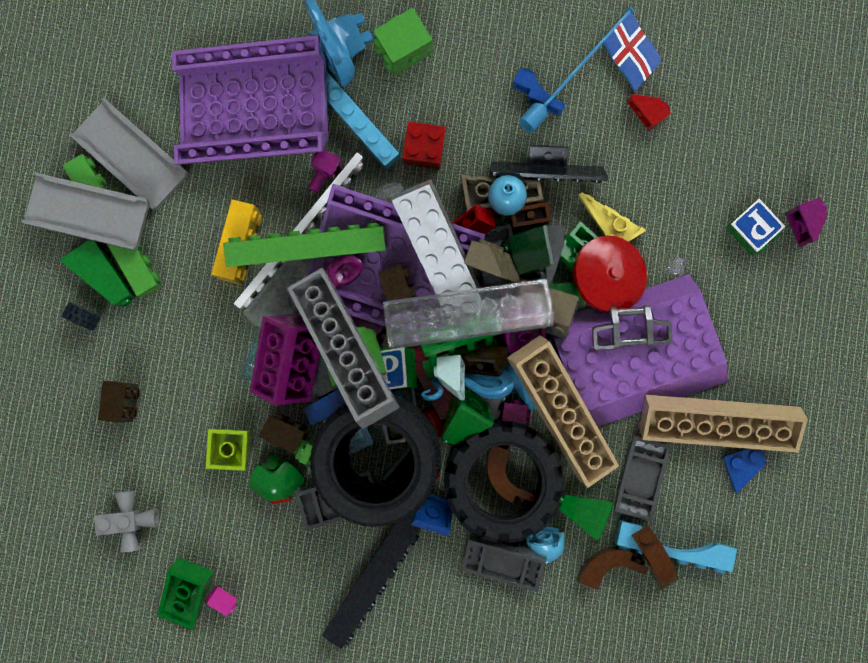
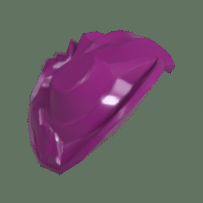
[325,255,363,288]

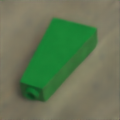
[60,240,136,307]

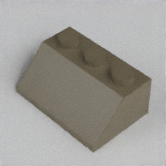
[464,239,520,283]
[513,279,579,339]

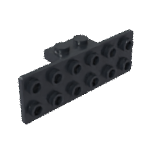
[491,145,608,183]

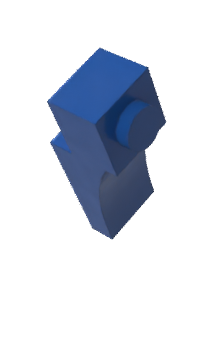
[512,68,566,116]
[303,389,346,426]

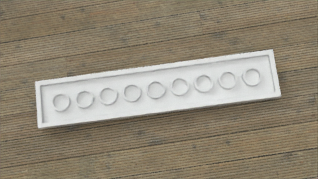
[234,153,363,309]

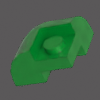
[560,221,598,272]
[249,454,304,502]

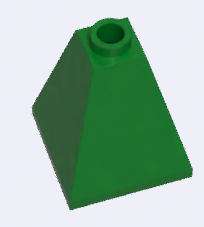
[441,388,494,445]
[559,495,615,540]

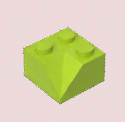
[206,429,252,471]

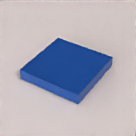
[411,494,452,536]

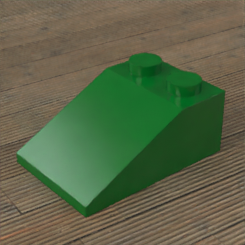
[157,557,214,630]

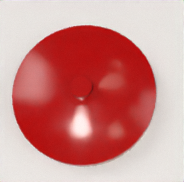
[573,235,647,313]

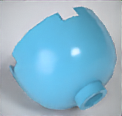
[488,175,527,216]
[525,527,565,564]

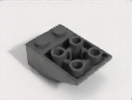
[524,224,565,286]

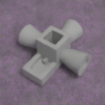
[94,490,159,553]

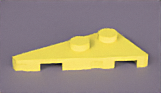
[578,192,646,242]

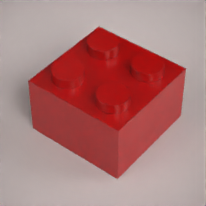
[402,121,446,169]

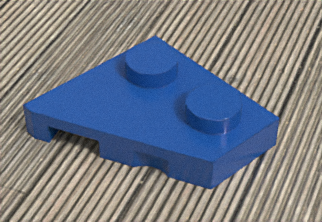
[722,448,767,493]

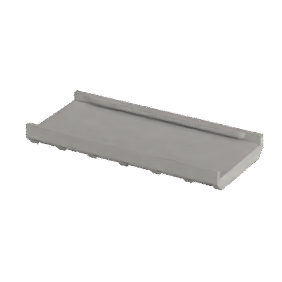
[69,98,189,211]
[21,172,150,251]

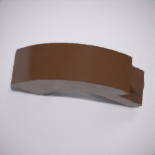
[486,446,536,504]
[631,525,679,590]
[577,547,648,590]

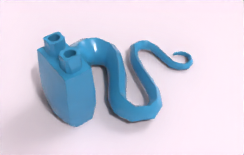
[304,0,373,87]
[422,353,536,410]

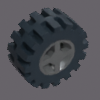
[61,302,101,331]

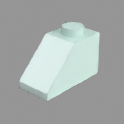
[434,355,465,400]

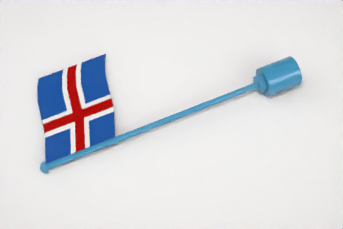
[519,7,661,133]

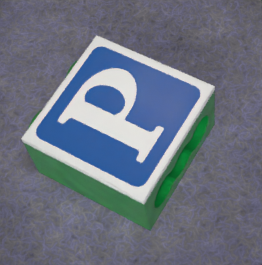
[725,199,785,255]
[380,345,417,391]

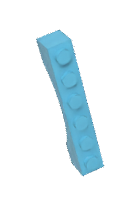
[326,71,400,171]
[614,519,737,574]

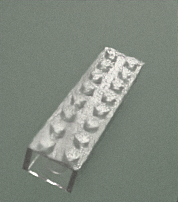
[383,279,554,349]

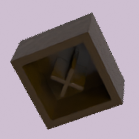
[378,262,416,311]
[98,381,140,423]
[259,413,309,454]

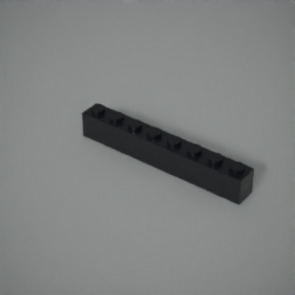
[322,516,423,649]

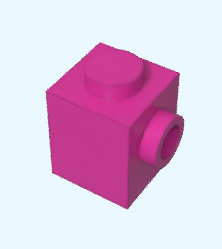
[501,400,530,425]
[204,585,238,616]

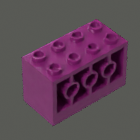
[250,315,320,405]

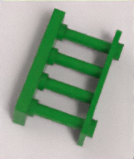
[418,313,502,379]

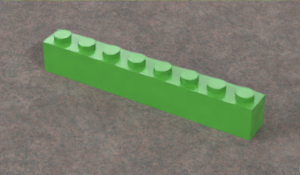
[63,154,162,298]
[223,222,386,267]

